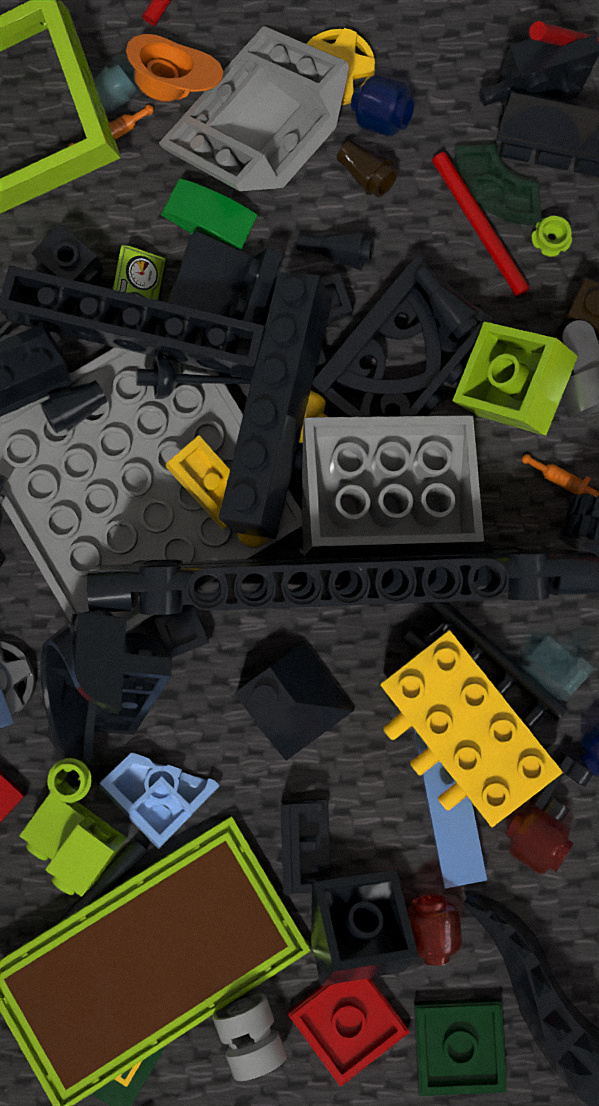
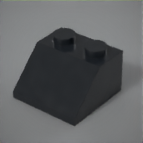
[311,870,419,986]

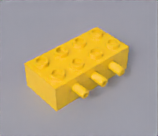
[380,630,563,827]

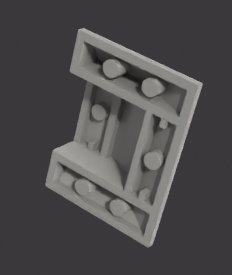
[159,26,349,191]

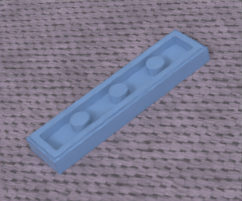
[413,728,487,888]

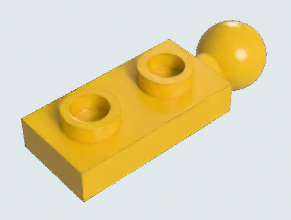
[165,435,269,548]

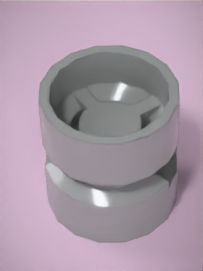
[213,994,287,1081]

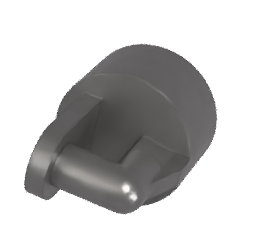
[562,320,599,419]

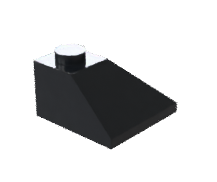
[235,642,354,761]

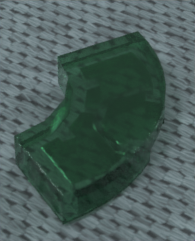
[454,145,541,226]

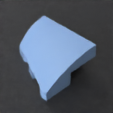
[100,752,220,849]

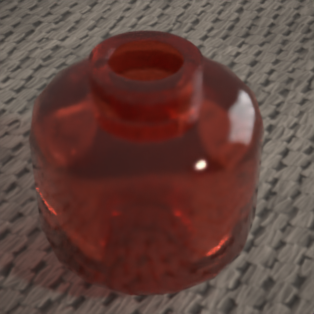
[505,808,574,874]
[407,895,463,966]

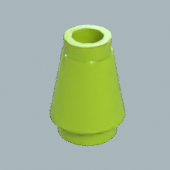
[47,758,92,803]

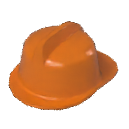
[126,34,223,102]

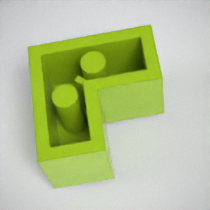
[19,792,127,897]

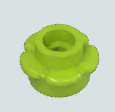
[532,216,572,257]

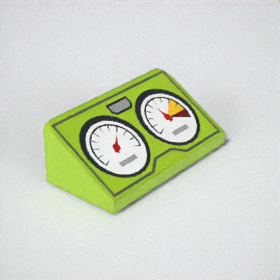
[113,245,166,300]

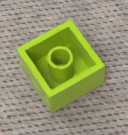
[452,322,578,436]

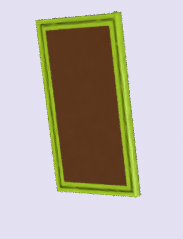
[0,815,311,1106]

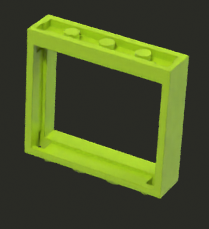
[0,0,121,214]

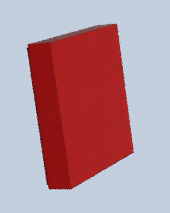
[288,978,410,1087]

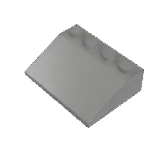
[302,416,484,556]

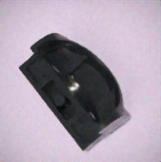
[40,610,172,765]

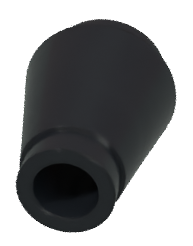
[40,380,107,434]

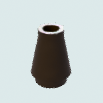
[337,140,398,198]

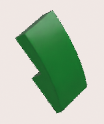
[160,178,258,250]

